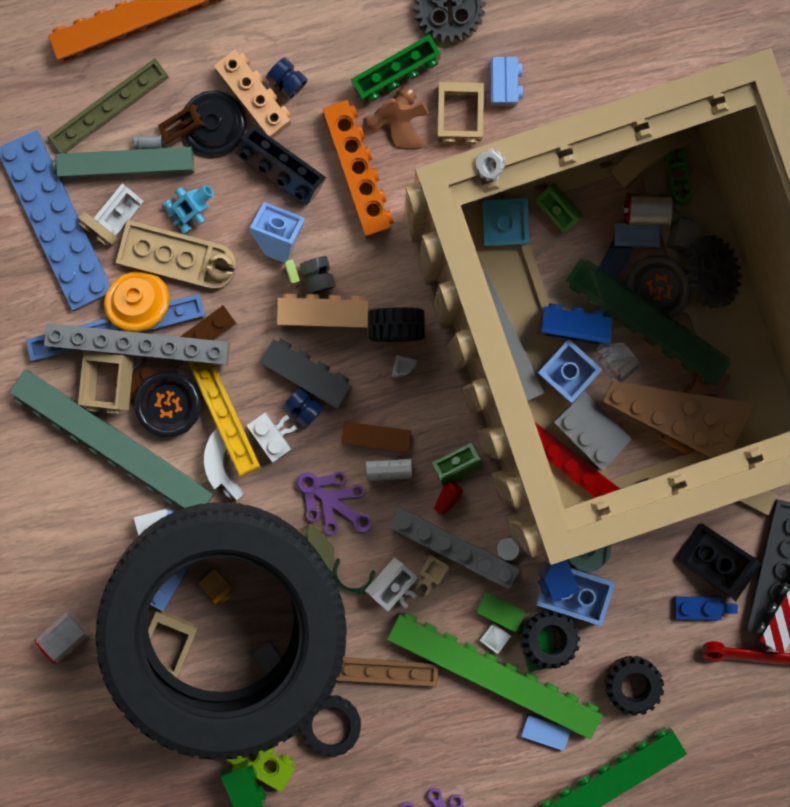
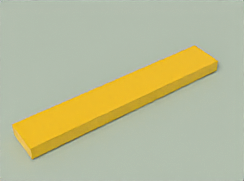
[188,362,261,478]

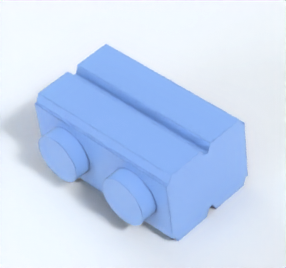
[490,57,523,106]

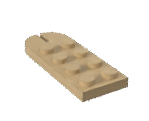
[116,220,236,289]

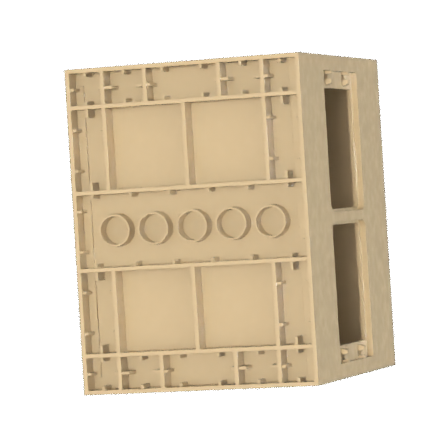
[404,48,790,565]

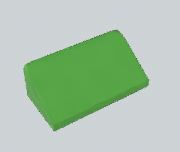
[534,183,584,234]
[432,442,483,486]
[476,591,526,633]

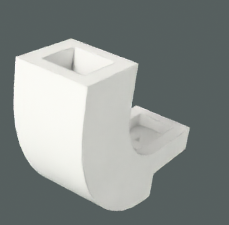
[204,428,245,500]

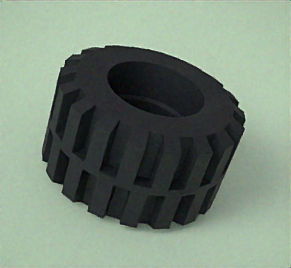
[368,307,425,342]
[520,611,580,669]
[604,656,664,716]

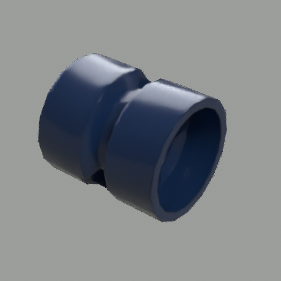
[265,57,308,100]
[282,387,324,429]

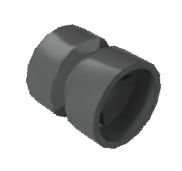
[300,256,336,294]

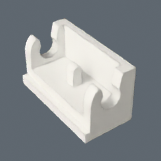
[94,184,144,236]

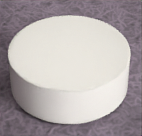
[497,538,519,560]

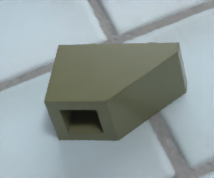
[303,523,334,571]

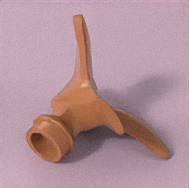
[366,86,429,148]

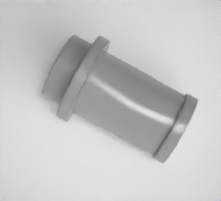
[134,133,162,149]

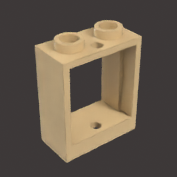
[437,82,484,144]
[78,351,134,414]
[148,609,200,678]

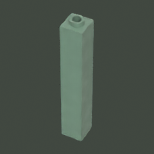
[53,147,195,179]

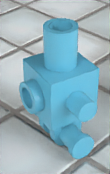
[162,185,214,235]

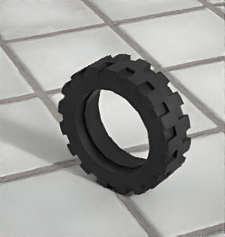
[301,695,361,757]

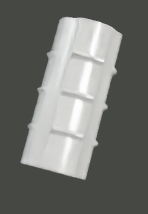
[366,459,412,481]

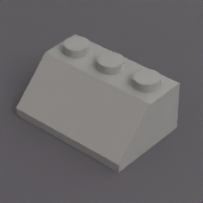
[552,391,632,471]

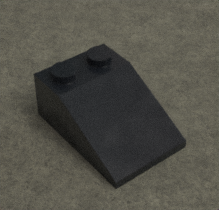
[676,523,762,602]

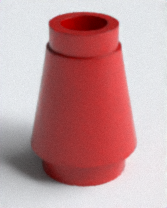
[434,481,464,515]

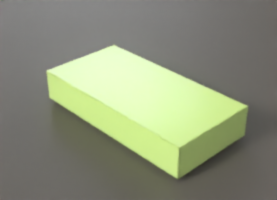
[285,259,302,287]

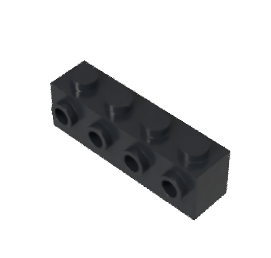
[235,125,326,205]

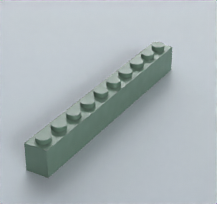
[10,370,215,509]

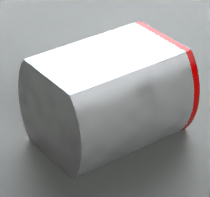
[622,193,672,226]
[35,610,90,664]

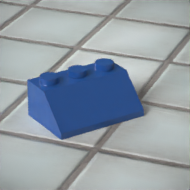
[538,303,612,346]
[537,560,580,601]

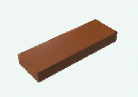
[341,421,411,452]

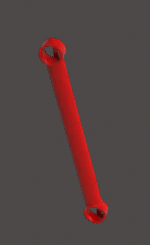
[702,641,790,666]

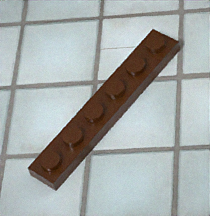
[115,305,237,403]

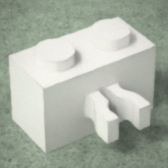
[247,413,297,462]
[365,557,418,611]

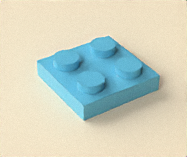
[482,198,530,246]

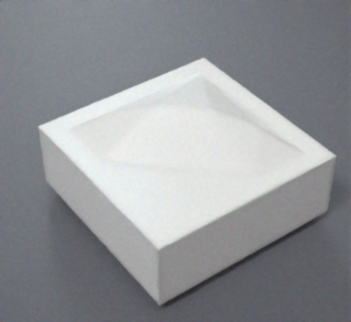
[479,622,511,654]

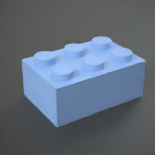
[535,567,615,626]

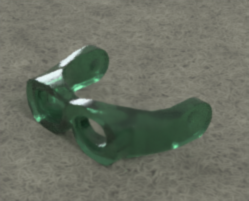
[333,558,375,595]

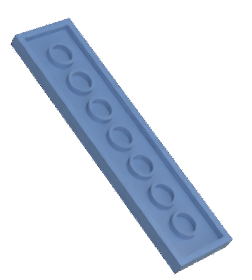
[0,130,110,311]

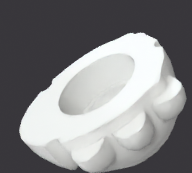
[476,148,505,181]

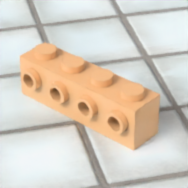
[214,50,292,138]
[277,294,369,329]

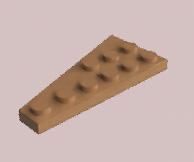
[602,381,756,458]

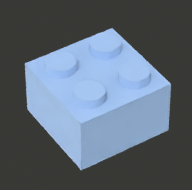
[536,339,602,404]

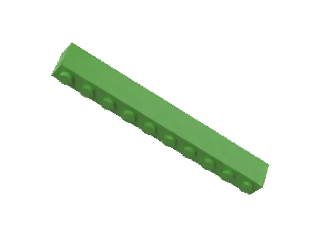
[387,612,603,739]

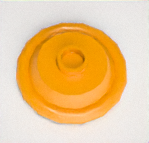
[104,271,170,332]

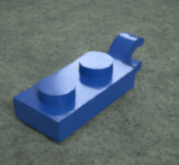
[675,596,738,620]

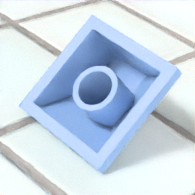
[249,202,305,263]

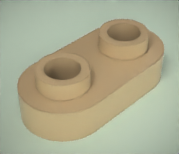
[78,210,118,246]

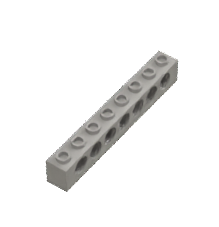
[44,323,231,366]

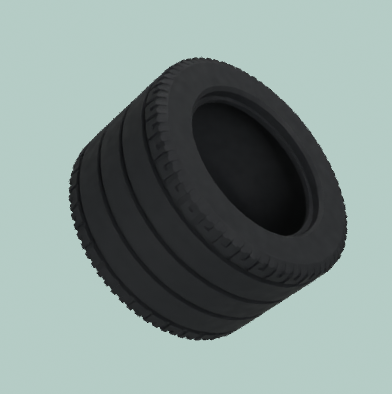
[95,502,347,760]

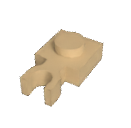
[415,553,451,596]

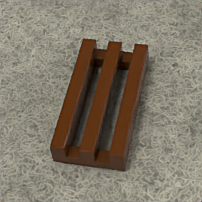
[158,104,204,146]

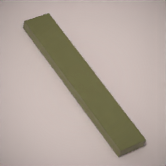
[47,58,169,154]

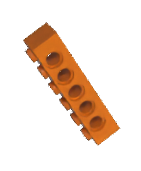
[322,100,394,238]

